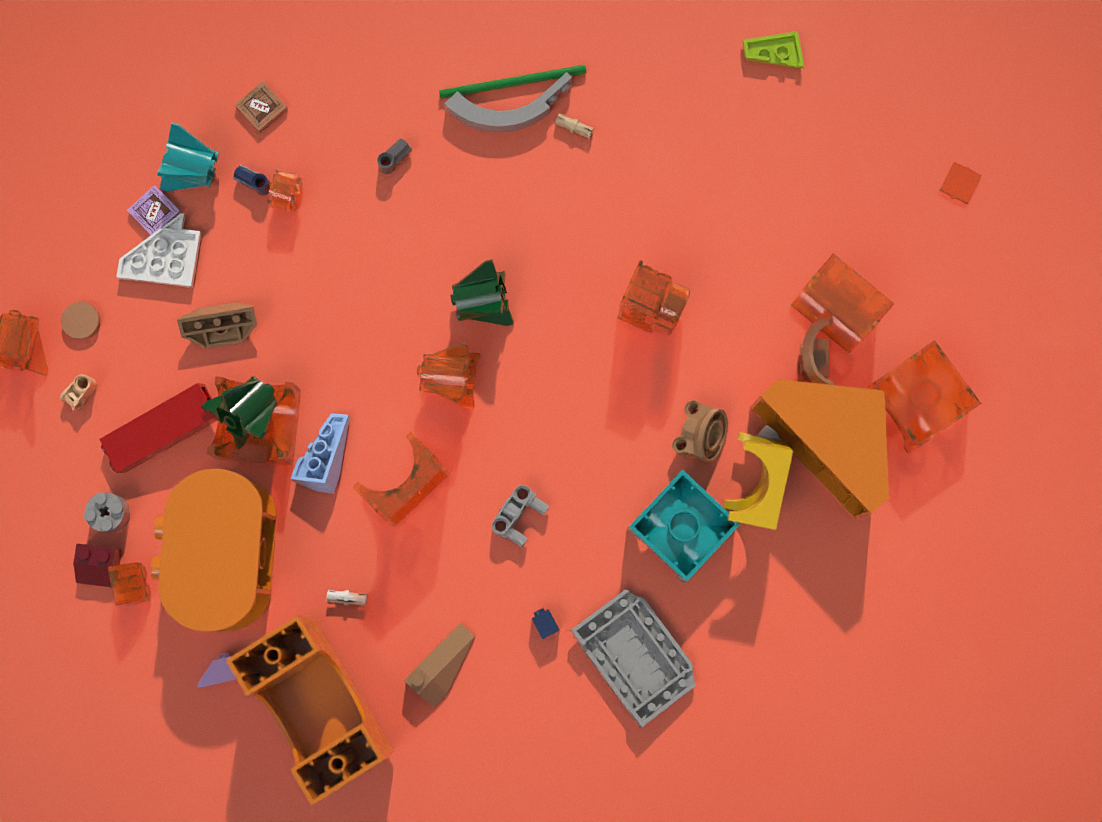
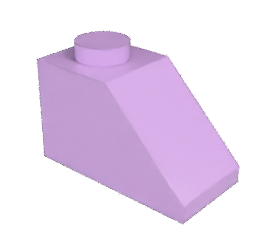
[198,653,237,688]

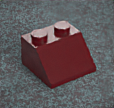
[73,543,122,588]

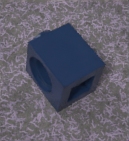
[531,608,560,639]

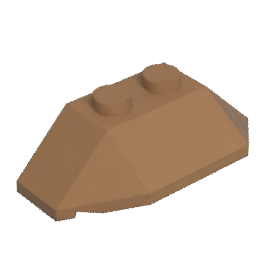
[177,302,258,349]

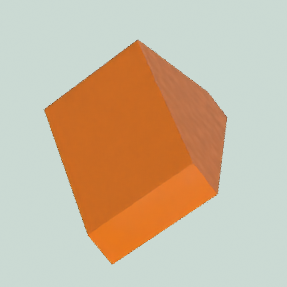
[750,379,889,520]

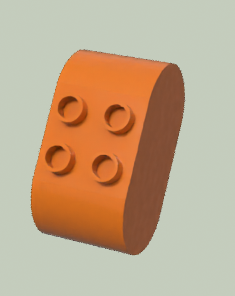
[151,468,277,632]

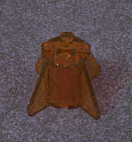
[0,310,48,376]
[417,343,481,409]

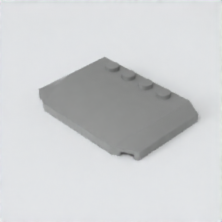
[570,589,696,727]

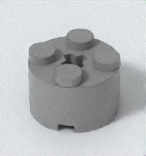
[84,492,130,533]

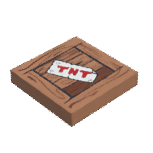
[234,81,288,133]

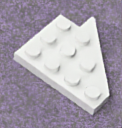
[116,213,202,288]

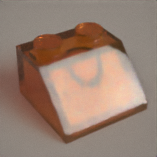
[108,562,151,606]

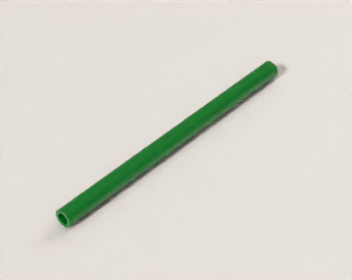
[439,64,586,99]

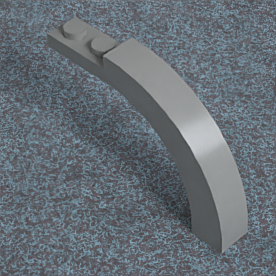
[444,72,572,132]

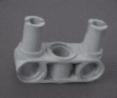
[492,485,550,547]

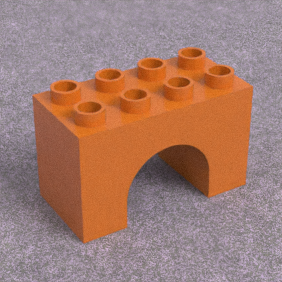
[226,615,395,806]

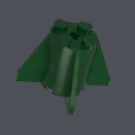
[450,259,514,326]
[201,376,278,449]

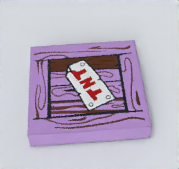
[127,185,181,235]

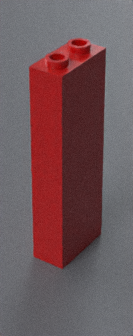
[100,383,218,473]

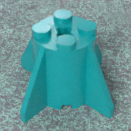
[157,123,219,191]

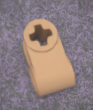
[59,374,97,411]

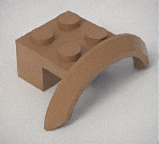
[800,316,834,385]

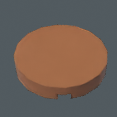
[61,302,101,340]

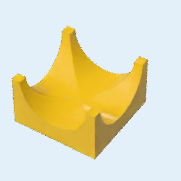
[723,432,793,530]

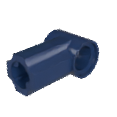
[233,165,272,195]

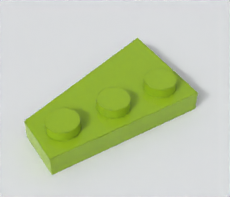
[742,31,804,69]

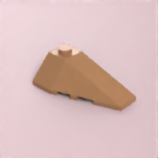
[404,623,475,707]

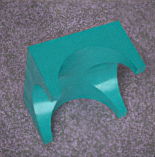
[627,469,741,583]

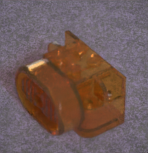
[617,260,691,336]

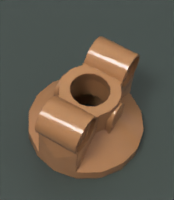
[672,400,728,462]

